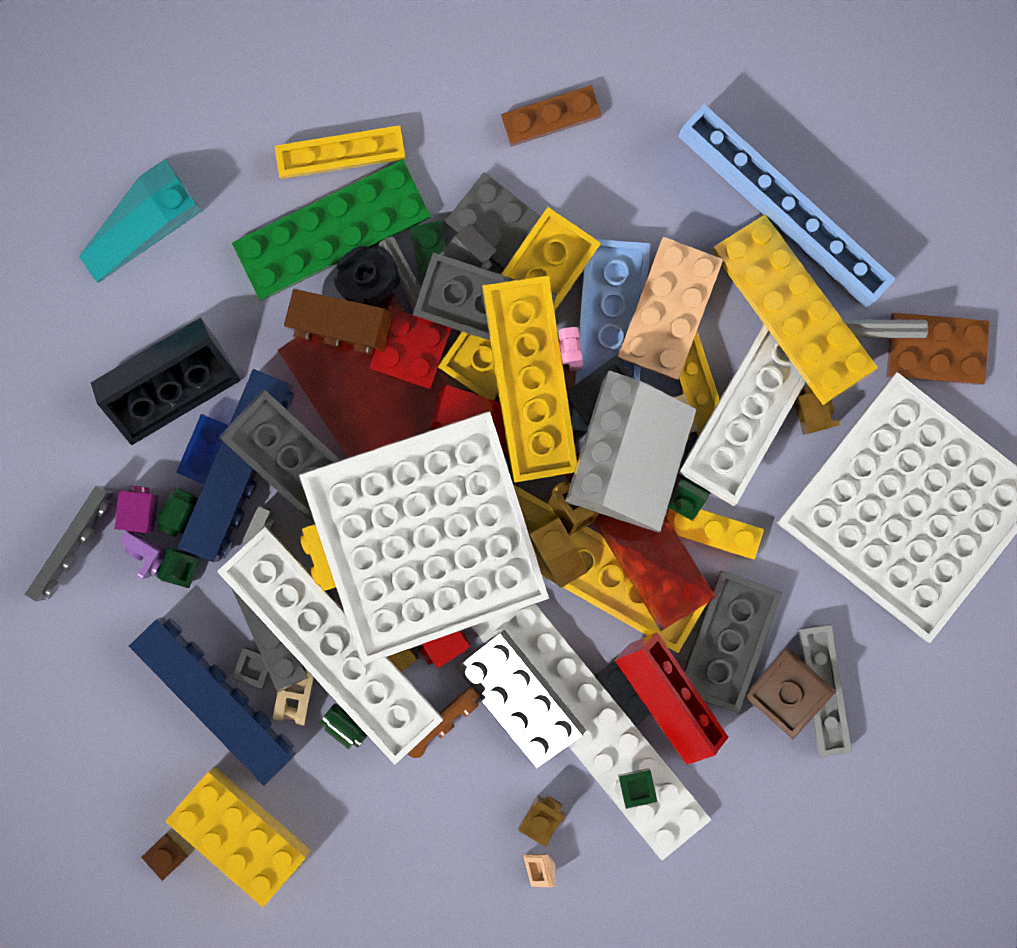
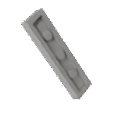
[798,624,852,757]

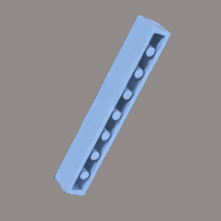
[678,104,895,308]

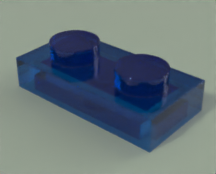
[176,414,229,484]

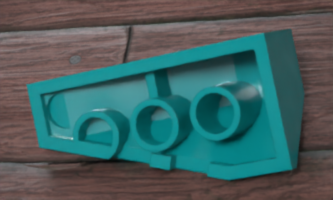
[79,159,202,283]

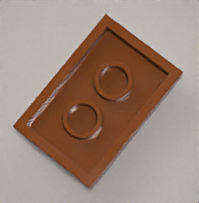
[886,312,990,385]

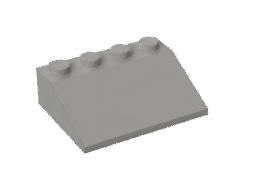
[565,371,696,532]

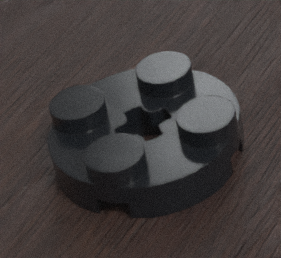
[334,246,400,306]

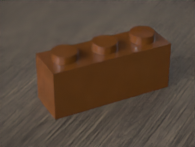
[284,288,393,355]

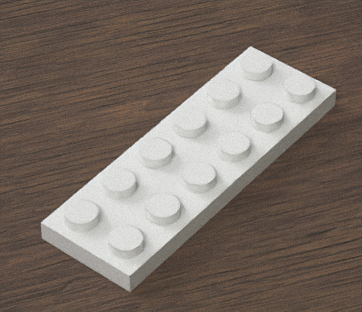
[678,324,806,506]

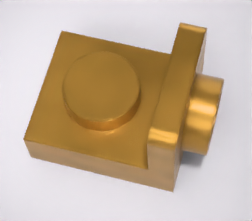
[518,795,566,847]

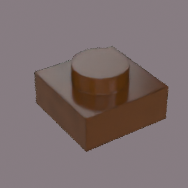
[141,833,188,881]

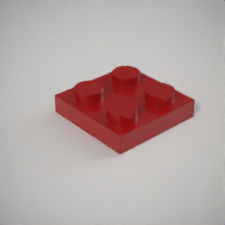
[369,307,452,390]

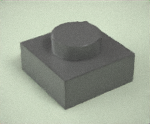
[232,647,269,689]

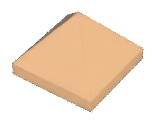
[524,854,555,887]

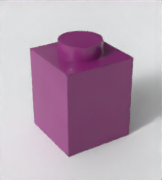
[114,485,158,533]

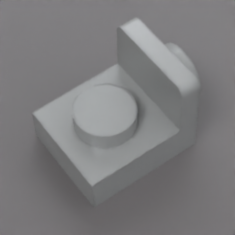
[242,506,275,544]

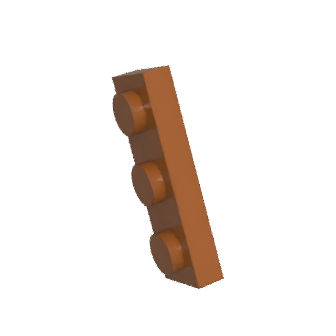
[501,85,601,147]

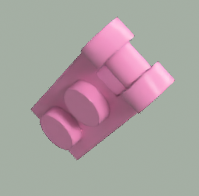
[558,327,583,372]

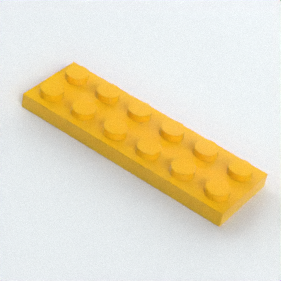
[438,207,601,400]
[712,214,878,405]
[482,275,577,483]

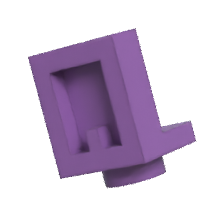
[119,531,166,579]

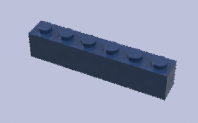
[178,369,295,562]
[129,617,296,786]

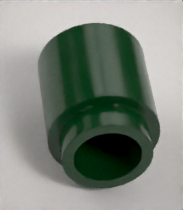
[155,487,198,537]
[320,703,368,750]

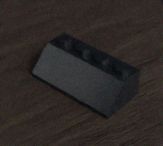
[90,317,241,446]

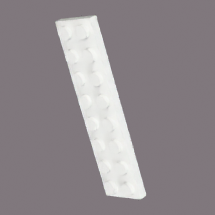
[217,527,444,765]

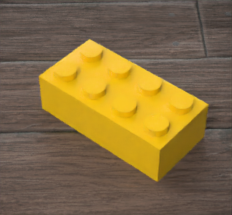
[165,766,311,908]

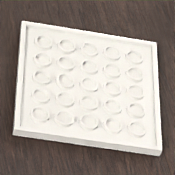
[776,372,1017,643]
[299,411,549,665]

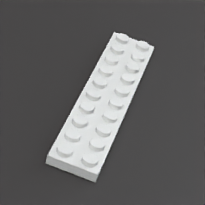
[471,604,711,860]

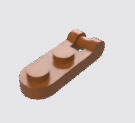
[408,686,480,758]

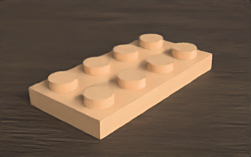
[618,237,723,381]

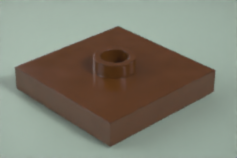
[745,648,837,740]

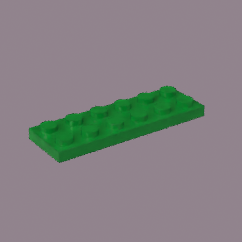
[232,159,431,301]

